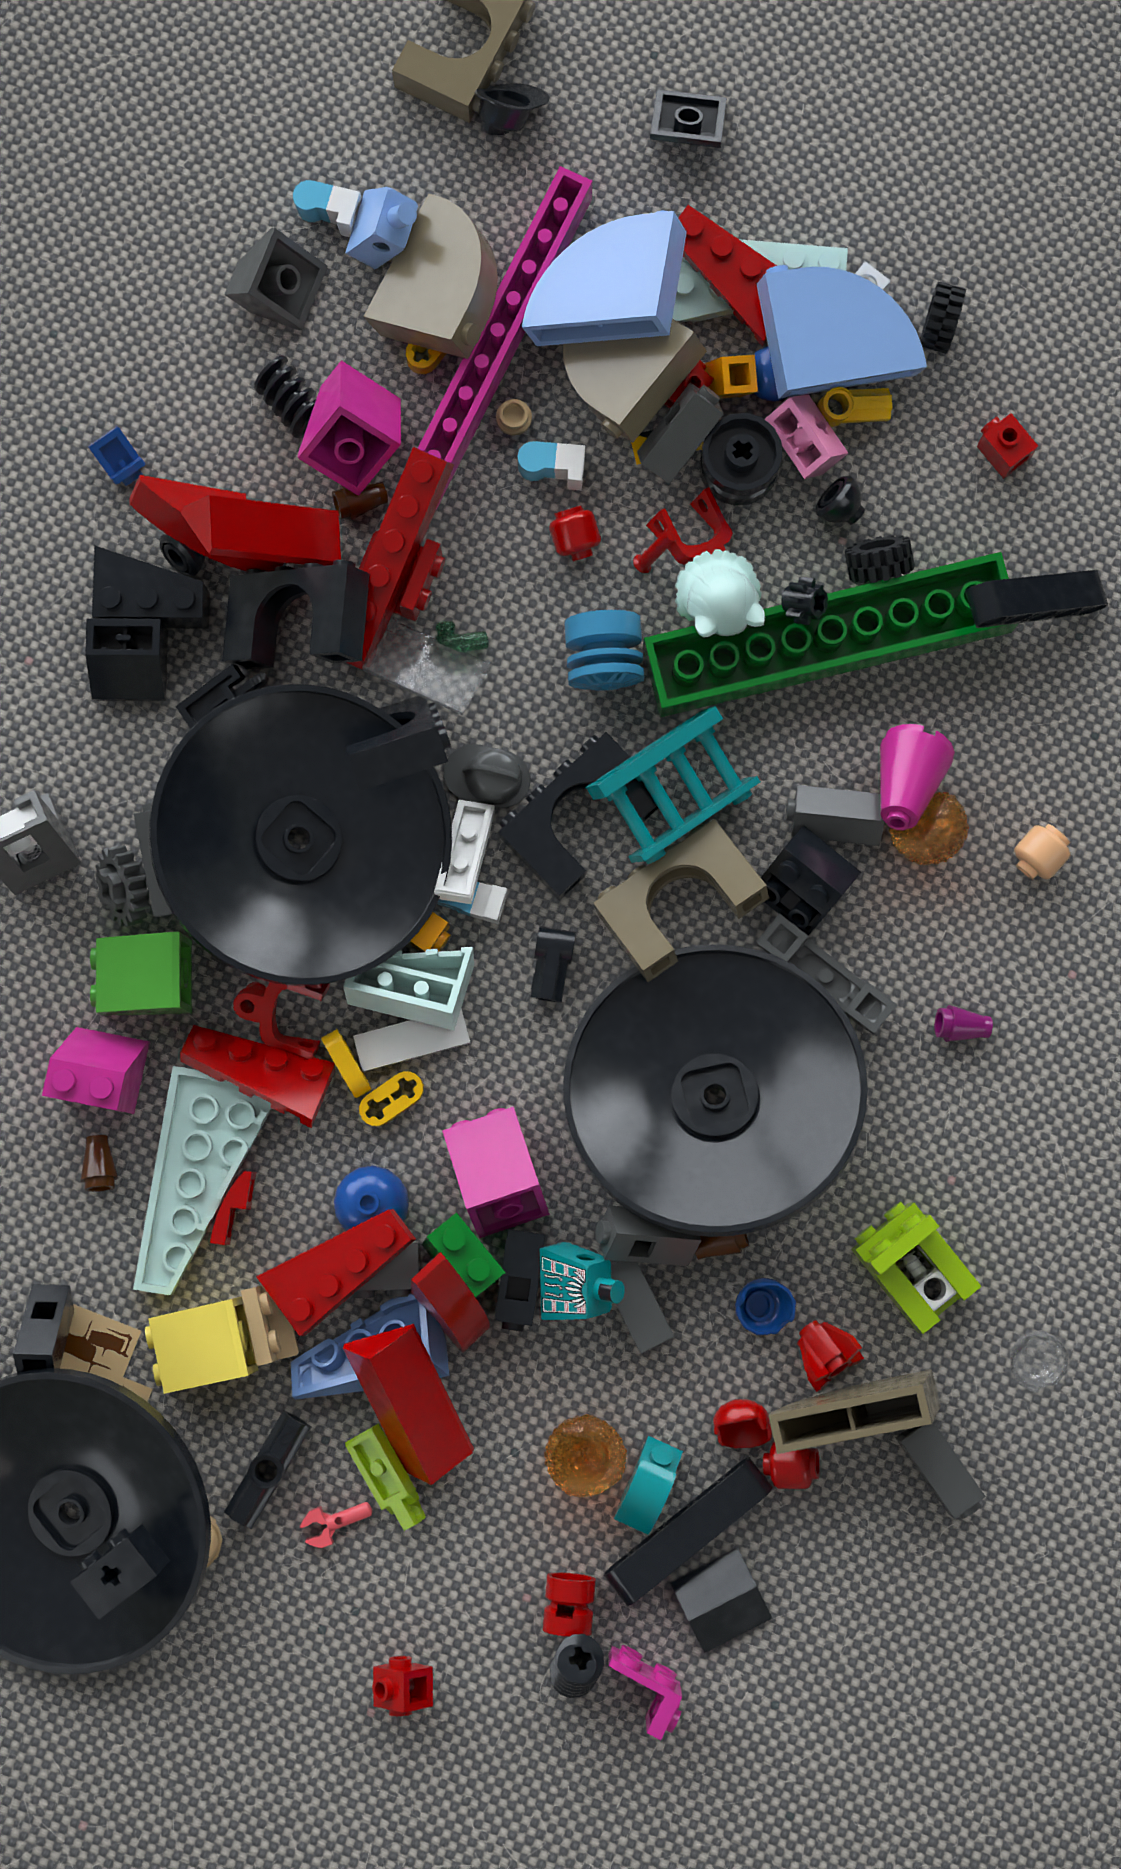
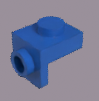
[87,426,146,486]

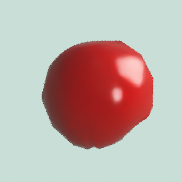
[713,1399,772,1448]

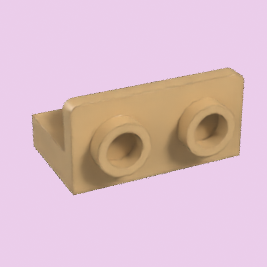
[241,1285,299,1366]

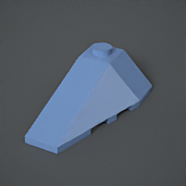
[291,1294,449,1399]

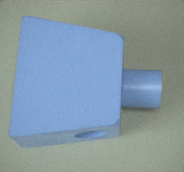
[345,187,418,269]

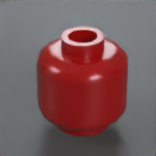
[549,505,601,562]
[763,1442,820,1489]

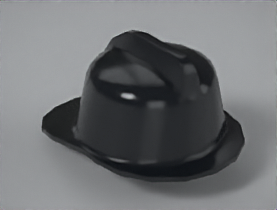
[475,83,550,135]

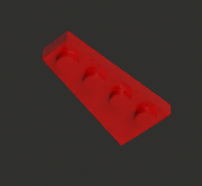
[678,205,777,347]
[180,1025,335,1129]
[256,1209,416,1337]

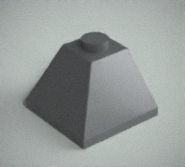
[224,228,328,330]

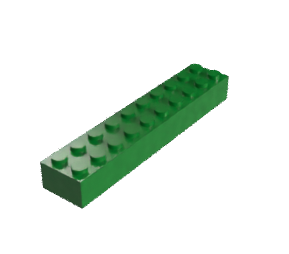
[642,552,1019,718]

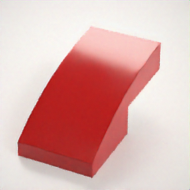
[210,1171,257,1245]

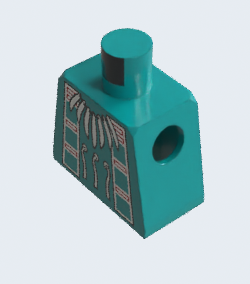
[540,1242,625,1320]

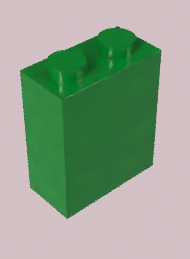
[421,1212,506,1297]

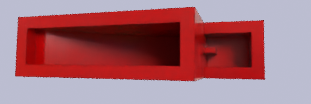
[129,475,284,572]
[411,1252,490,1353]

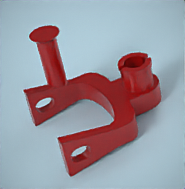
[633,487,733,573]
[233,982,330,1059]

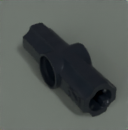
[224,1410,312,1529]

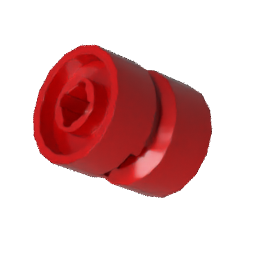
[543,1572,596,1637]

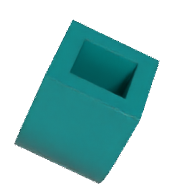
[614,1436,683,1535]

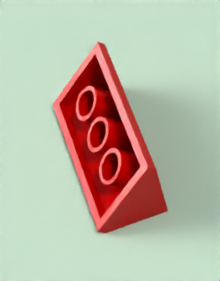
[181,495,341,566]
[343,1324,474,1485]

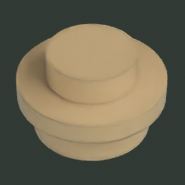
[496,399,532,435]

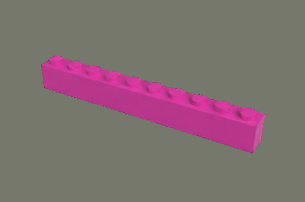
[418,166,592,510]

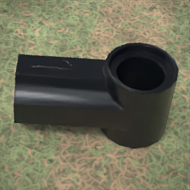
[531,926,576,1003]

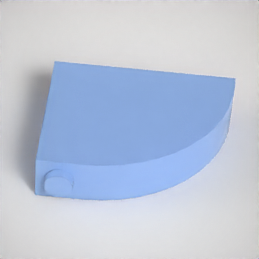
[522,210,687,346]
[757,265,927,399]

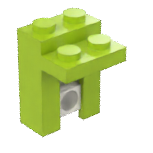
[851,1201,982,1334]

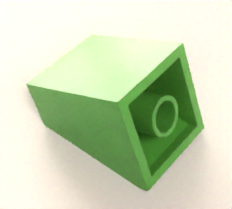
[90,932,192,1016]

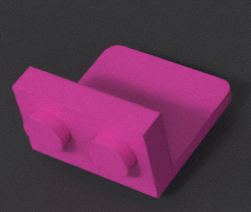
[608,1645,682,1741]

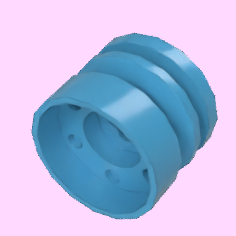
[564,610,644,691]

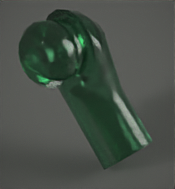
[435,621,489,652]

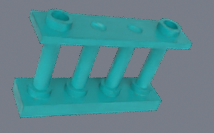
[586,706,761,865]

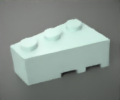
[343,947,474,1031]

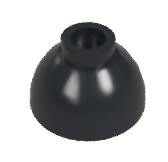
[816,476,865,525]
[160,533,206,577]

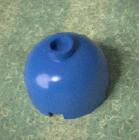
[333,1165,409,1231]

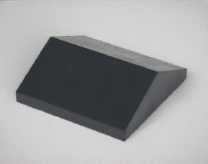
[650,89,727,148]
[670,1547,773,1653]

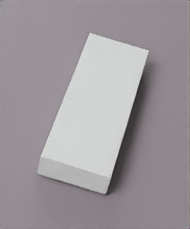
[434,800,495,904]
[353,1008,471,1072]

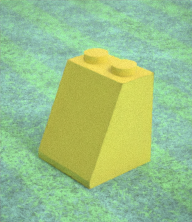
[145,1296,259,1394]

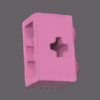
[765,394,848,479]

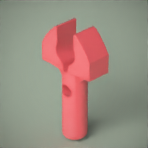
[300,1502,372,1548]

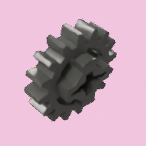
[95,845,150,927]

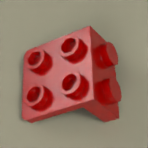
[359,530,446,622]

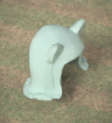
[675,549,765,637]

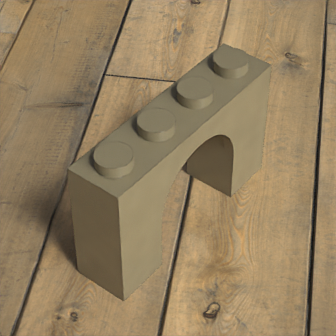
[392,0,535,123]
[593,819,769,982]

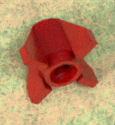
[797,1320,864,1392]

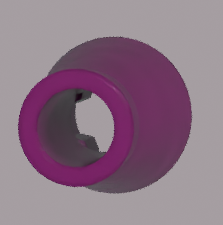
[934,1005,993,1042]

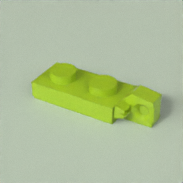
[345,1423,426,1531]

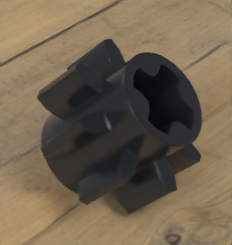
[781,577,828,625]

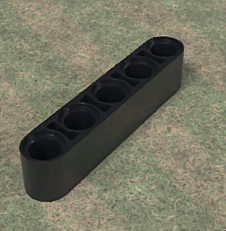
[965,570,1108,628]
[603,1457,773,1606]

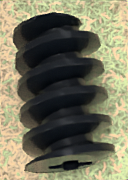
[254,355,316,438]
[550,1634,604,1698]

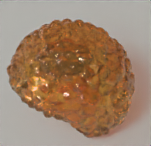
[888,792,969,866]
[544,1414,627,1498]

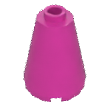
[880,724,955,830]

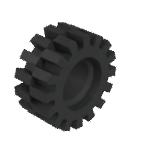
[920,282,966,354]
[844,535,915,583]

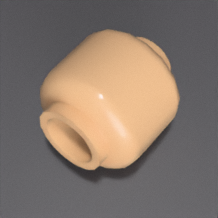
[1014,824,1070,880]

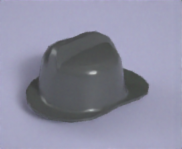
[444,744,530,808]

